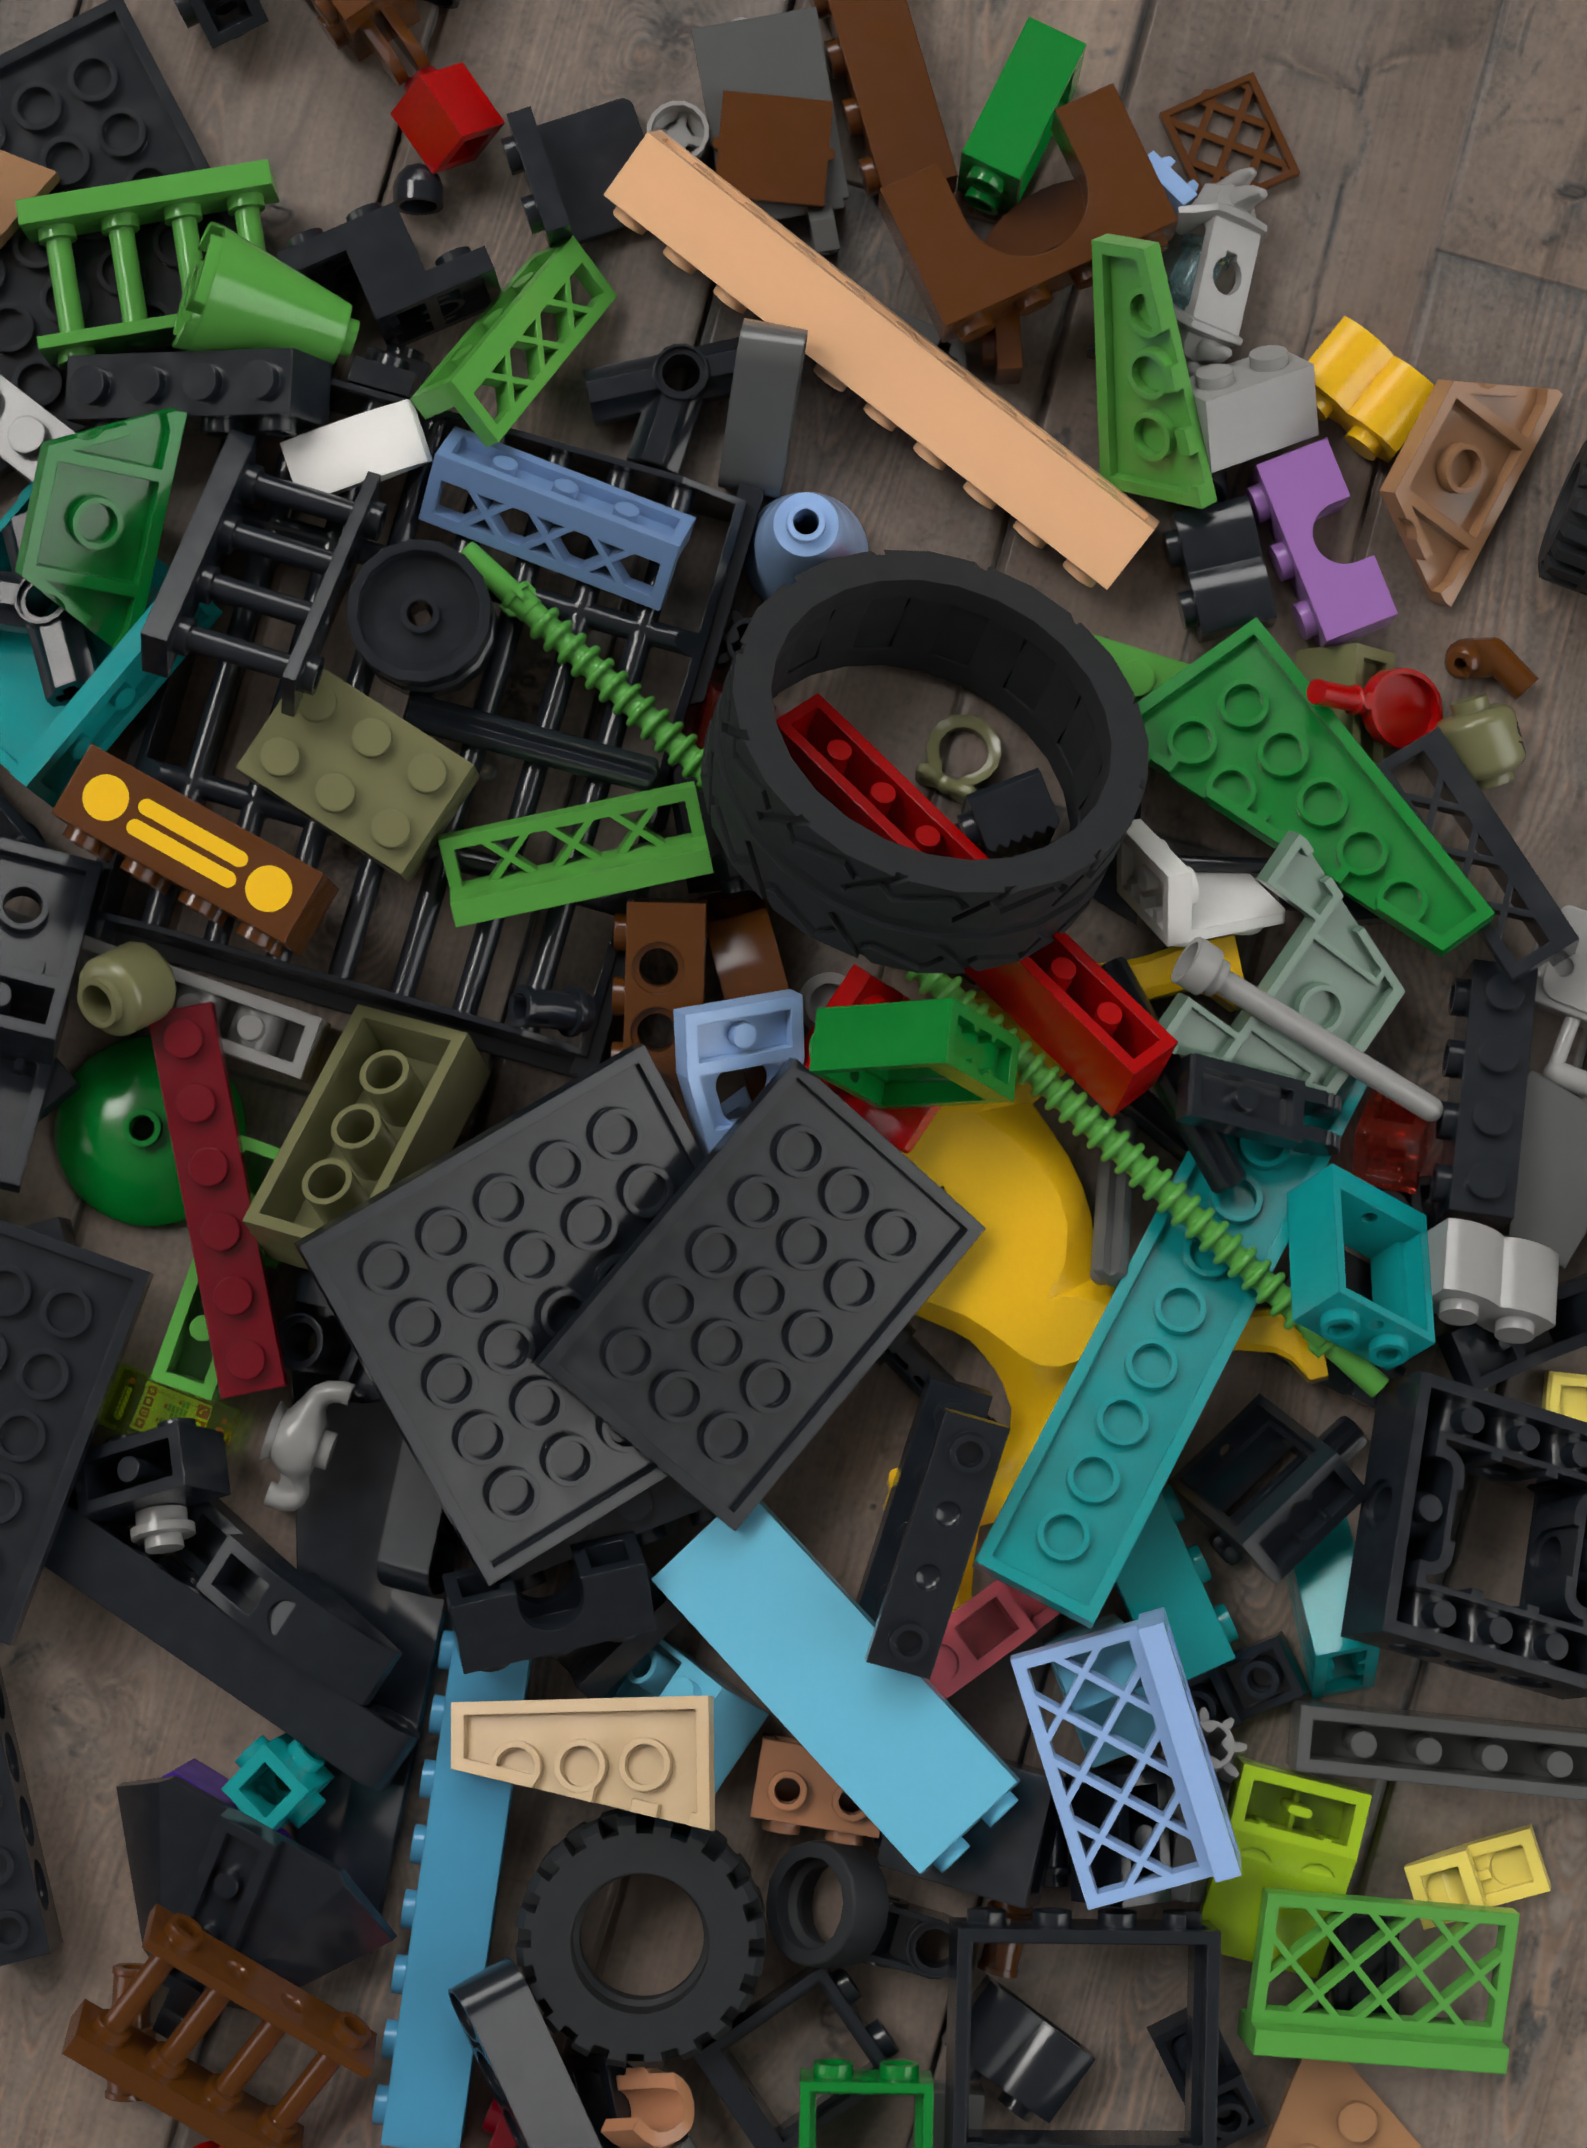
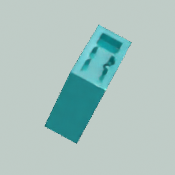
[1287,1163,1435,1371]

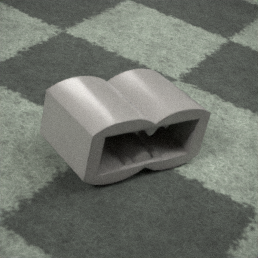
[1427,1218,1559,1344]

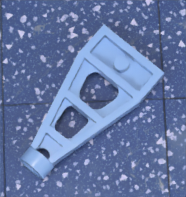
[673,989,805,1158]

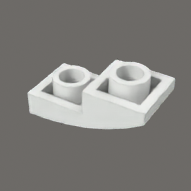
[280,399,433,495]

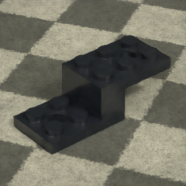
[0,837,103,1193]

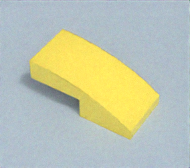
[1404,1824,1551,1930]

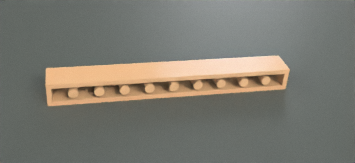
[604,130,1160,590]

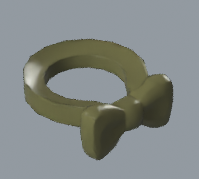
[915,714,1002,806]

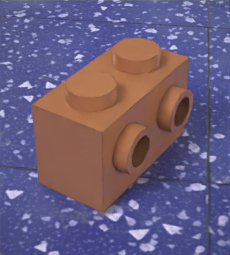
[750,1733,880,1846]

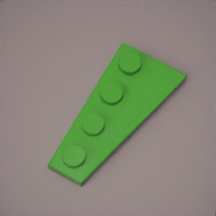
[1091,233,1217,509]

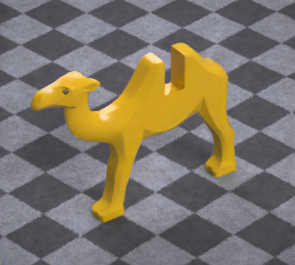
[883,934,1328,1612]

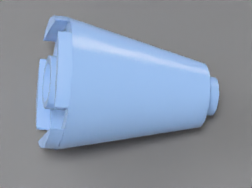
[744,492,869,602]

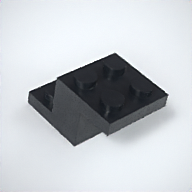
[276,201,501,346]

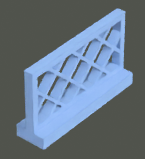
[1010,1607,1241,1910]

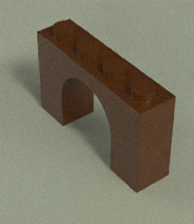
[878,83,1179,343]

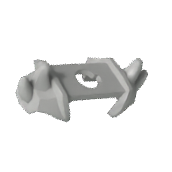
[1173,167,1268,377]

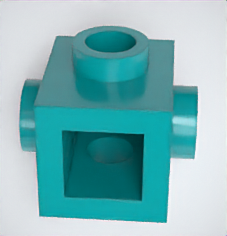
[221,1733,335,1831]

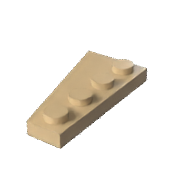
[451,1695,715,1831]

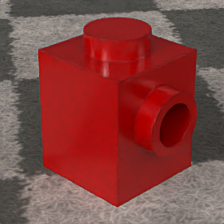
[390,62,505,174]

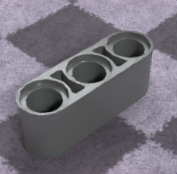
[718,318,808,498]

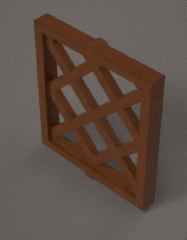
[1159,72,1300,198]

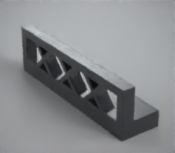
[1375,727,1580,983]

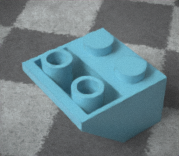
[603,1638,769,1793]

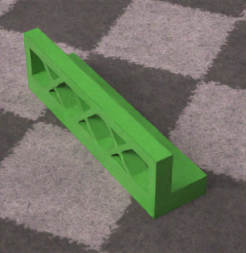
[410,235,618,447]
[438,781,714,927]

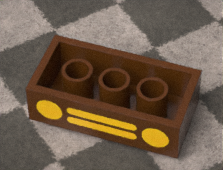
[51,744,339,958]

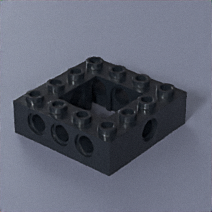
[1341,1371,1587,1700]

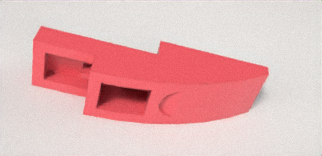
[928,1579,1060,1699]

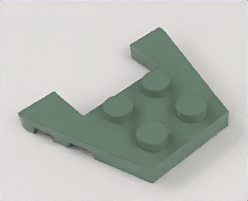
[1158,830,1406,1095]

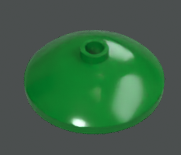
[55,1036,247,1226]

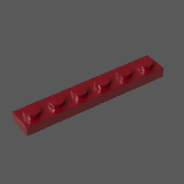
[149,1001,289,1399]

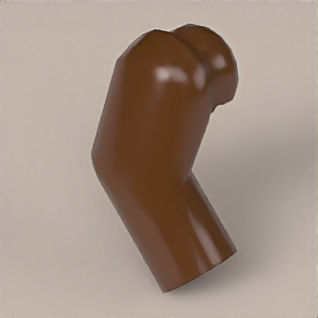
[1444,637,1539,700]

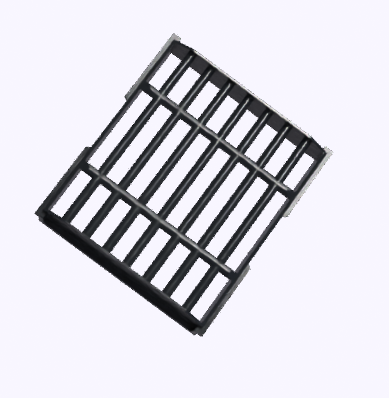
[85,378,765,1078]

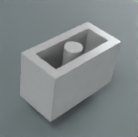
[1190,345,1319,473]

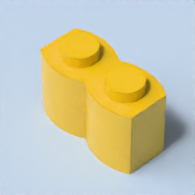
[1308,316,1435,463]

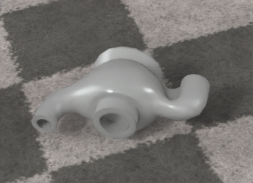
[259,1381,355,1511]

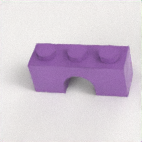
[1245,438,1398,647]

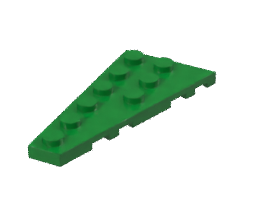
[1137,617,1495,957]

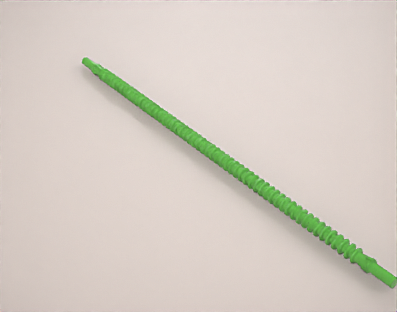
[461,541,1389,1398]

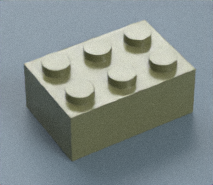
[236,668,480,884]

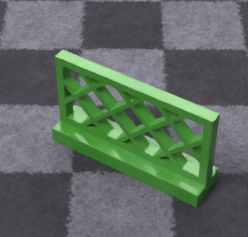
[1236,1887,1520,2074]

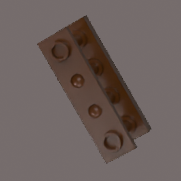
[62,1903,377,2148]

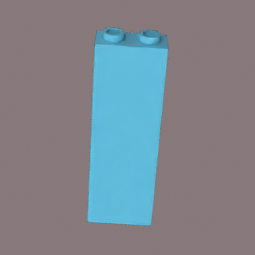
[651,1500,1021,1874]

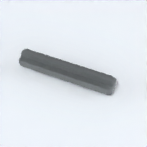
[1090,1114,1137,1287]

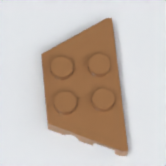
[1379,379,1563,607]
[1261,2059,1423,2148]

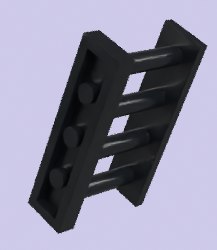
[140,429,388,717]
[856,1373,1010,1680]

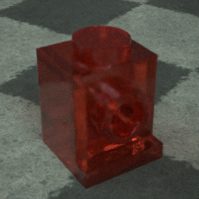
[1353,1089,1435,1194]

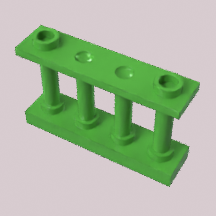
[15,159,280,370]

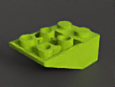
[1199,1756,1372,1978]

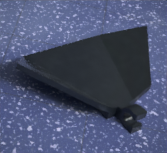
[116,1775,397,2039]

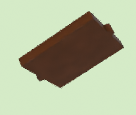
[712,90,835,208]

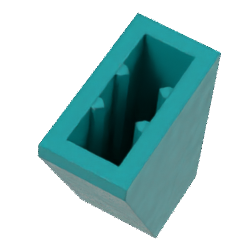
[1286,1517,1380,1699]

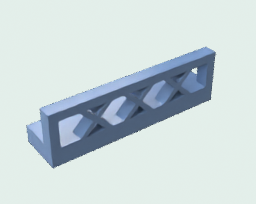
[418,426,696,611]

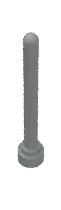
[1171,937,1444,1122]

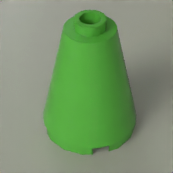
[172,221,360,366]

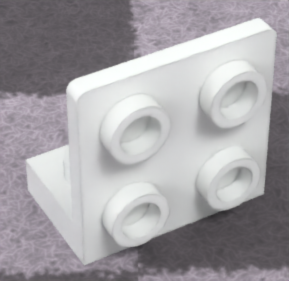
[1117,819,1285,947]

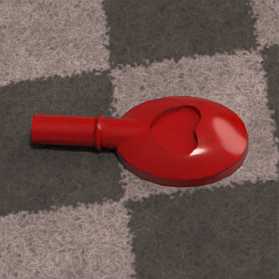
[1306,668,1443,750]

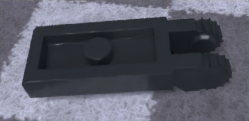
[1176,1053,1342,1157]

